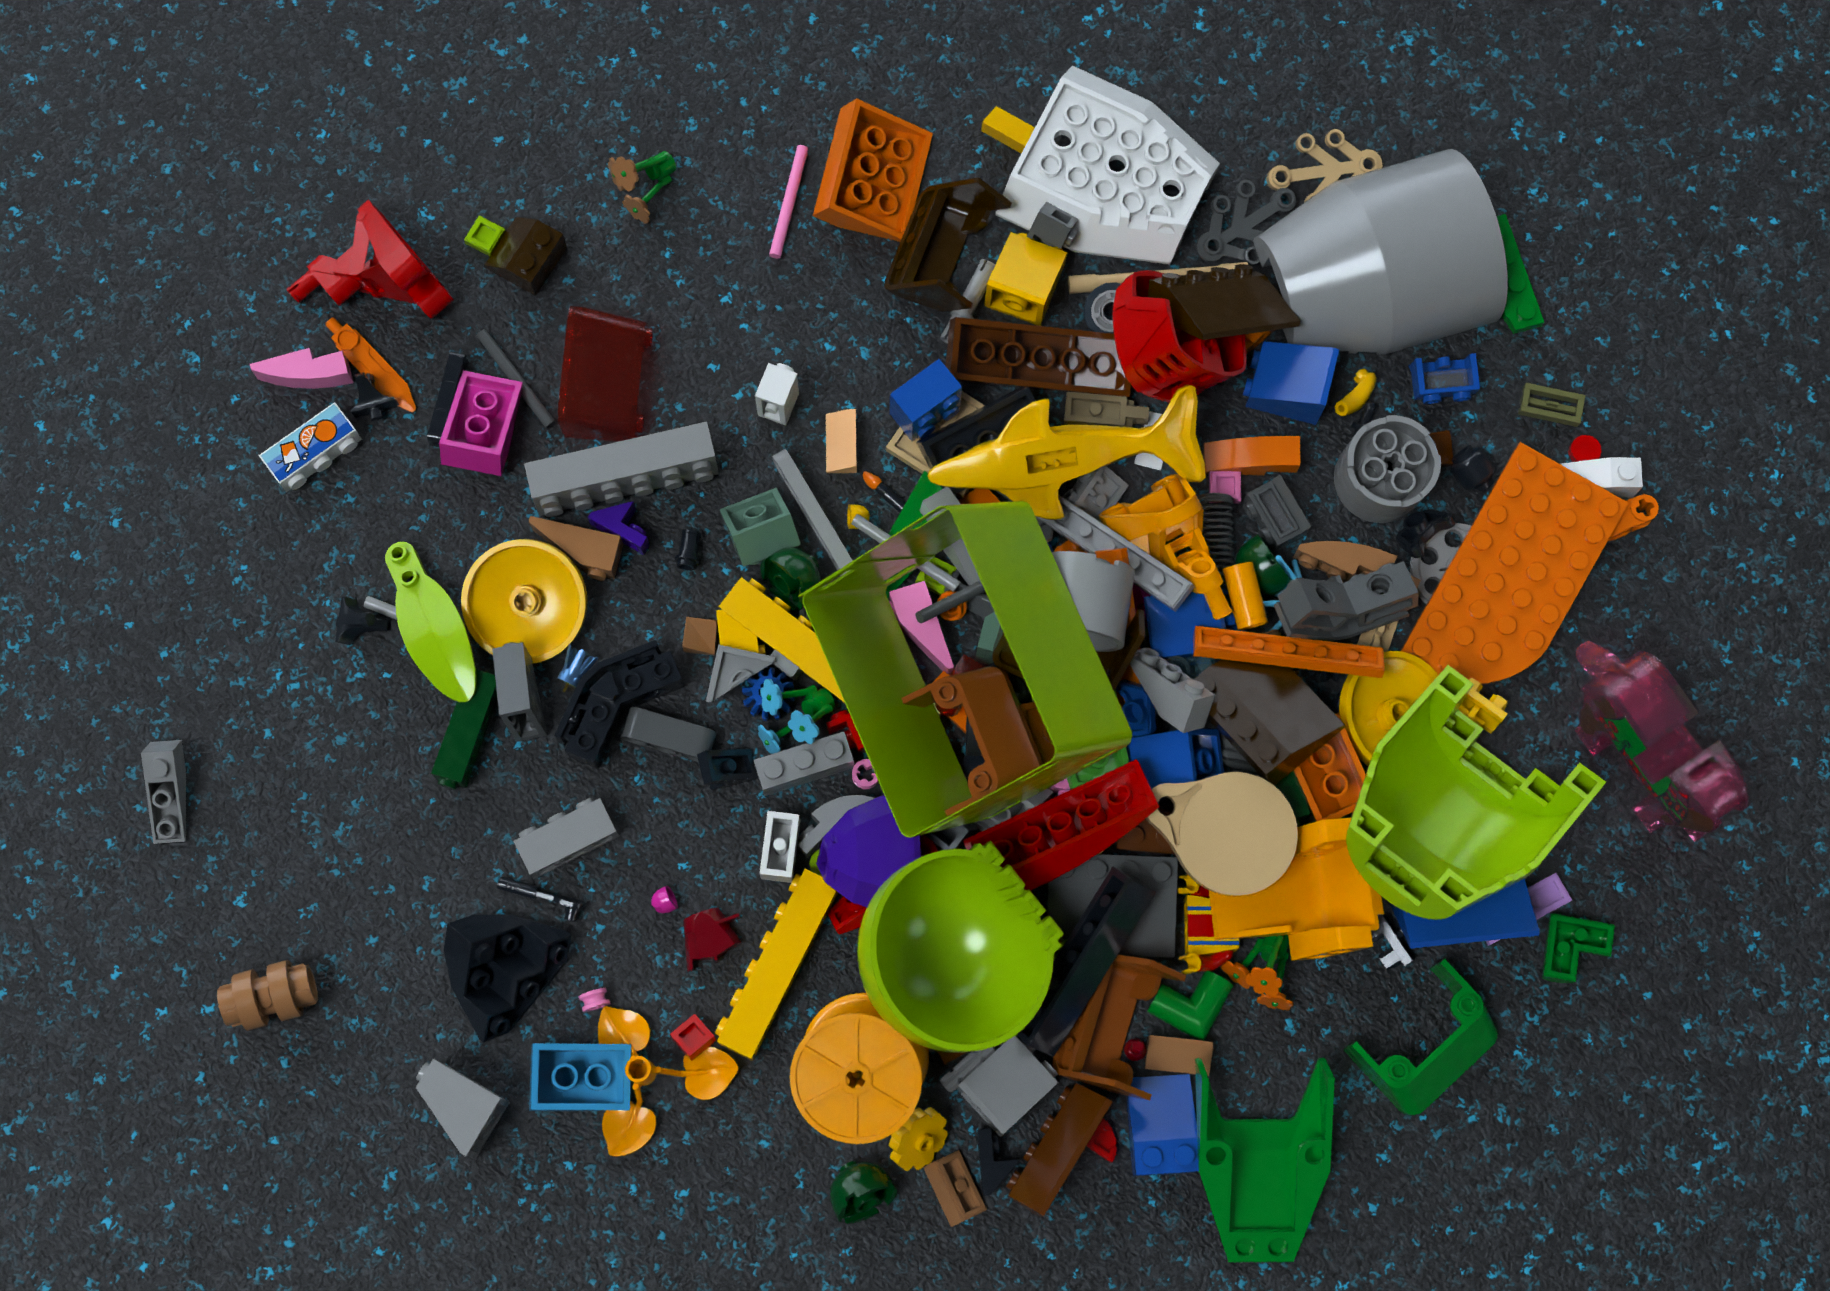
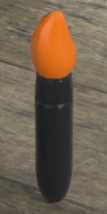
[863,471,906,513]

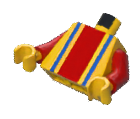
[1177,875,1240,975]

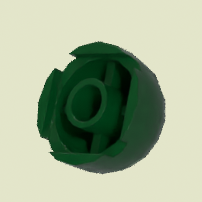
[1235,534,1291,597]
[760,548,821,610]
[830,1161,897,1224]

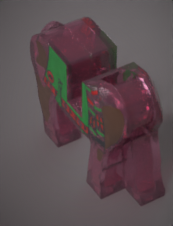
[1575,641,1749,842]

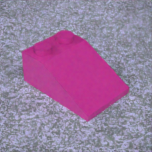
[439,370,523,476]

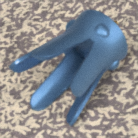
[557,644,598,692]

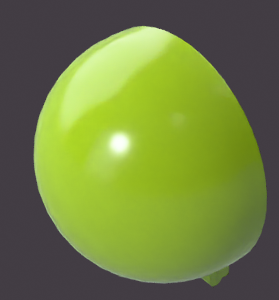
[857,841,1064,1052]

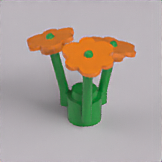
[1221,935,1293,1010]

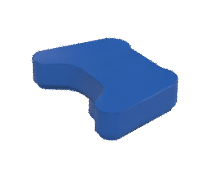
[1116,679,1157,737]

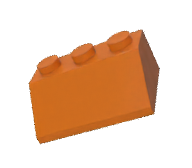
[1293,714,1366,821]

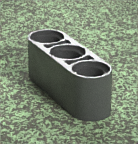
[621,707,717,762]

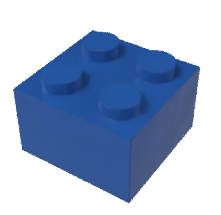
[890,359,962,441]

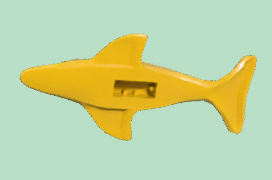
[928,385,1206,519]

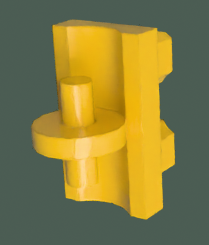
[1458,678,1508,734]

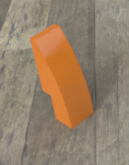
[1204,436,1300,475]

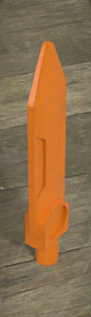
[325,317,416,412]

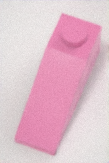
[889,581,954,675]

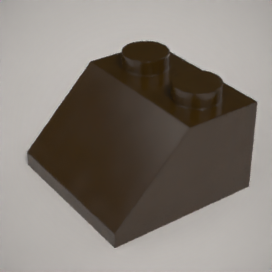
[484,217,567,296]

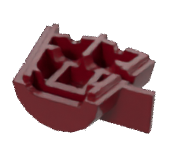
[683,907,741,973]

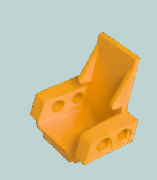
[1209,818,1384,961]

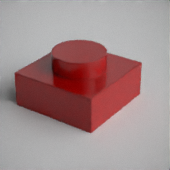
[670,1014,716,1061]

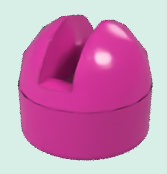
[651,886,678,914]

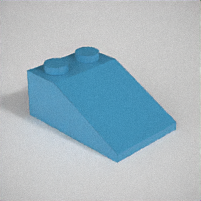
[529,1043,631,1111]

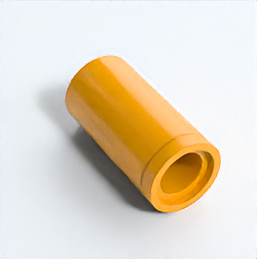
[1222,562,1268,631]

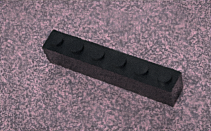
[1017,867,1156,1056]

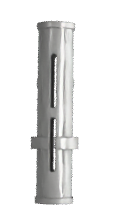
[940,259,995,344]

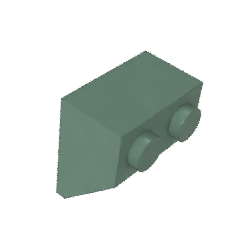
[719,488,801,567]

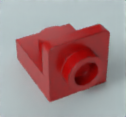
[826,710,866,755]

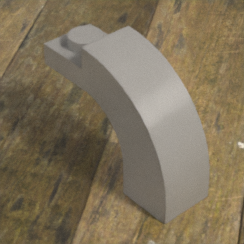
[798,795,875,858]

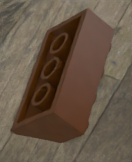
[1005,1083,1112,1217]

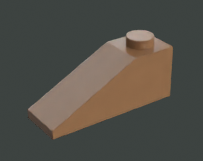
[529,516,623,581]

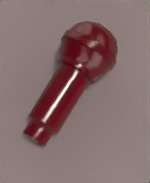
[1124,1038,1146,1061]

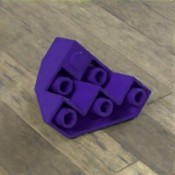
[816,795,921,907]

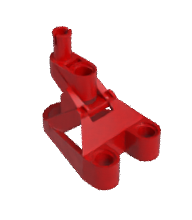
[286,199,454,319]

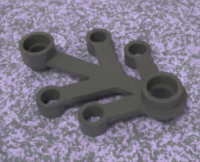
[1196,180,1296,266]

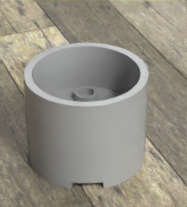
[1334,415,1441,523]
[1052,551,1135,652]

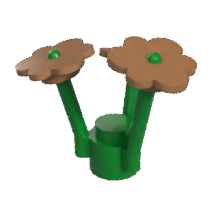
[608,151,676,224]

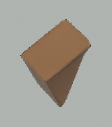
[682,617,718,656]

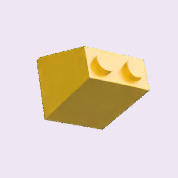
[984,232,1067,326]

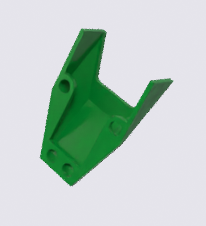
[1195,1058,1335,1262]

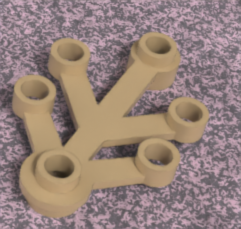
[1266,129,1383,203]

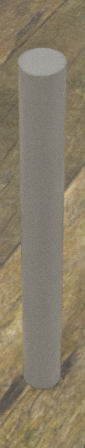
[851,514,961,592]

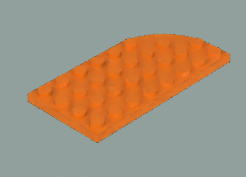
[1400,442,1629,685]

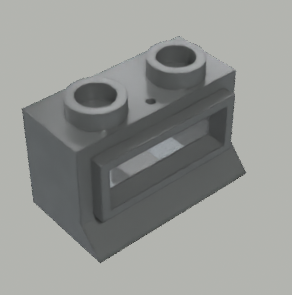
[1243,474,1311,552]

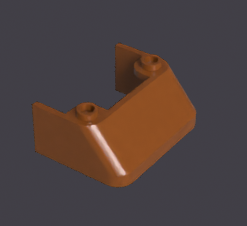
[901,666,1045,817]
[1052,955,1186,1101]

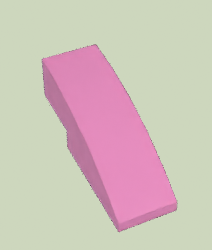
[250,348,354,389]

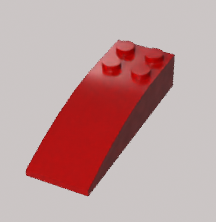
[963,759,1159,891]

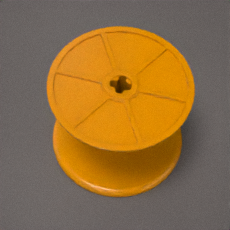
[790,993,929,1144]

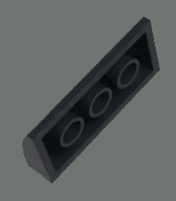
[916,386,1036,495]

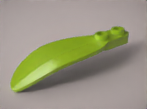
[385,542,477,703]

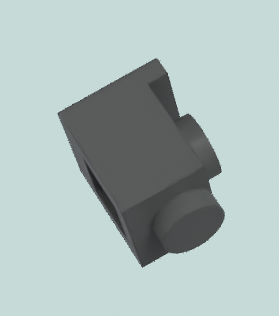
[1027,202,1078,249]

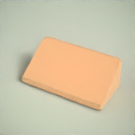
[826,409,857,473]

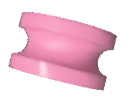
[852,759,879,789]
[578,988,611,1012]

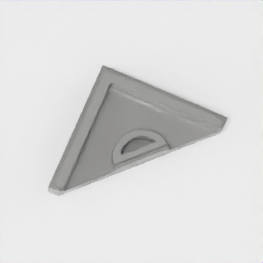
[706,644,776,703]

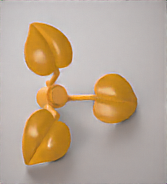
[598,1006,739,1157]

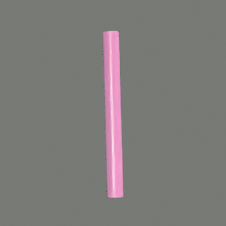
[769,145,809,259]

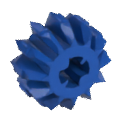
[742,668,795,721]

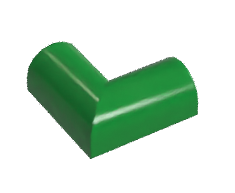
[1542,913,1615,983]
[1146,971,1233,1041]

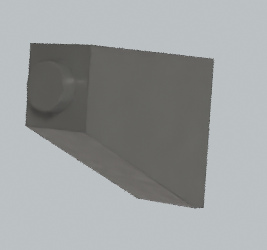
[492,642,547,742]

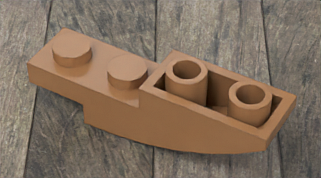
[1293,541,1421,588]

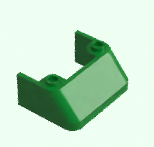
[1343,959,1497,1116]

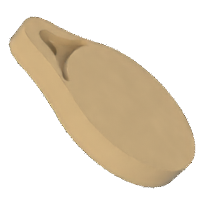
[1146,772,1298,896]

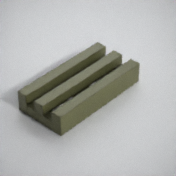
[1518,383,1585,427]

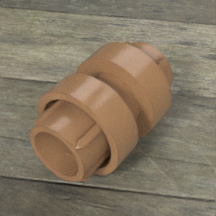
[217,960,318,1031]

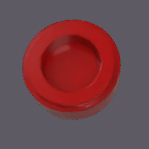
[1568,435,1601,462]

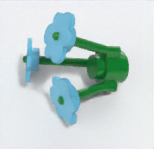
[758,679,835,754]

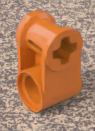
[1607,494,1659,542]

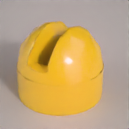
[847,504,870,529]

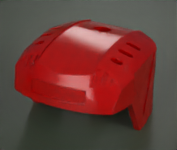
[1112,270,1247,403]

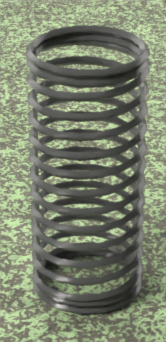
[1197,493,1235,588]

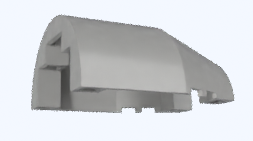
[1253,149,1508,355]

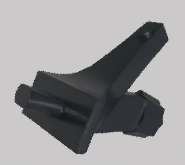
[350,372,399,421]
[335,596,389,645]

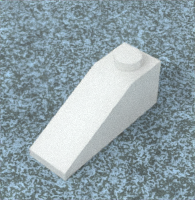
[1561,457,1643,498]

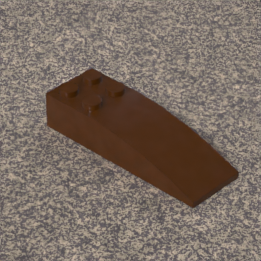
[946,317,1131,397]

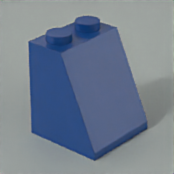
[1243,341,1339,425]
[1126,729,1224,800]

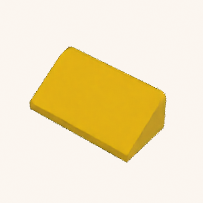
[981,106,1035,154]

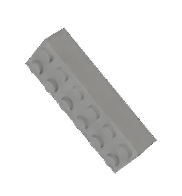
[524,421,719,517]

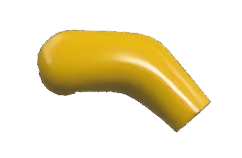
[1335,369,1377,416]

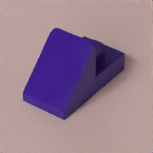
[588,502,650,555]

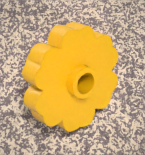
[889,1107,948,1171]

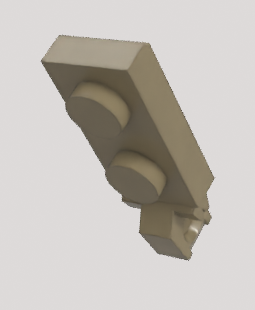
[1064,392,1150,428]

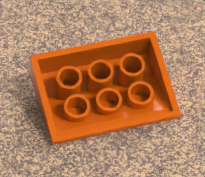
[813,98,933,242]

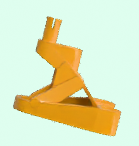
[1098,474,1232,620]

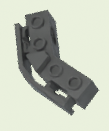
[1274,561,1419,641]

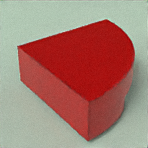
[1086,1119,1117,1163]

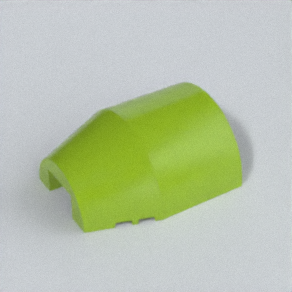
[1346,665,1606,920]

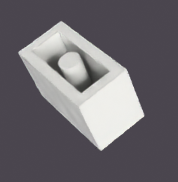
[755,363,799,425]
[760,811,801,883]

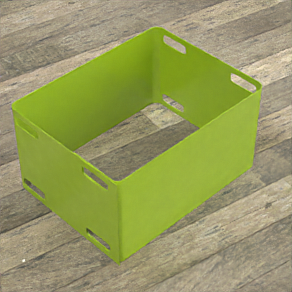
[798,501,1132,838]

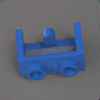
[1408,353,1480,404]

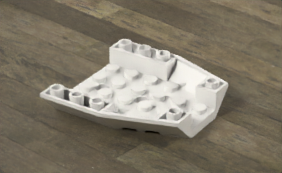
[995,66,1220,265]

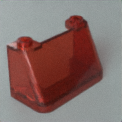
[558,306,653,441]

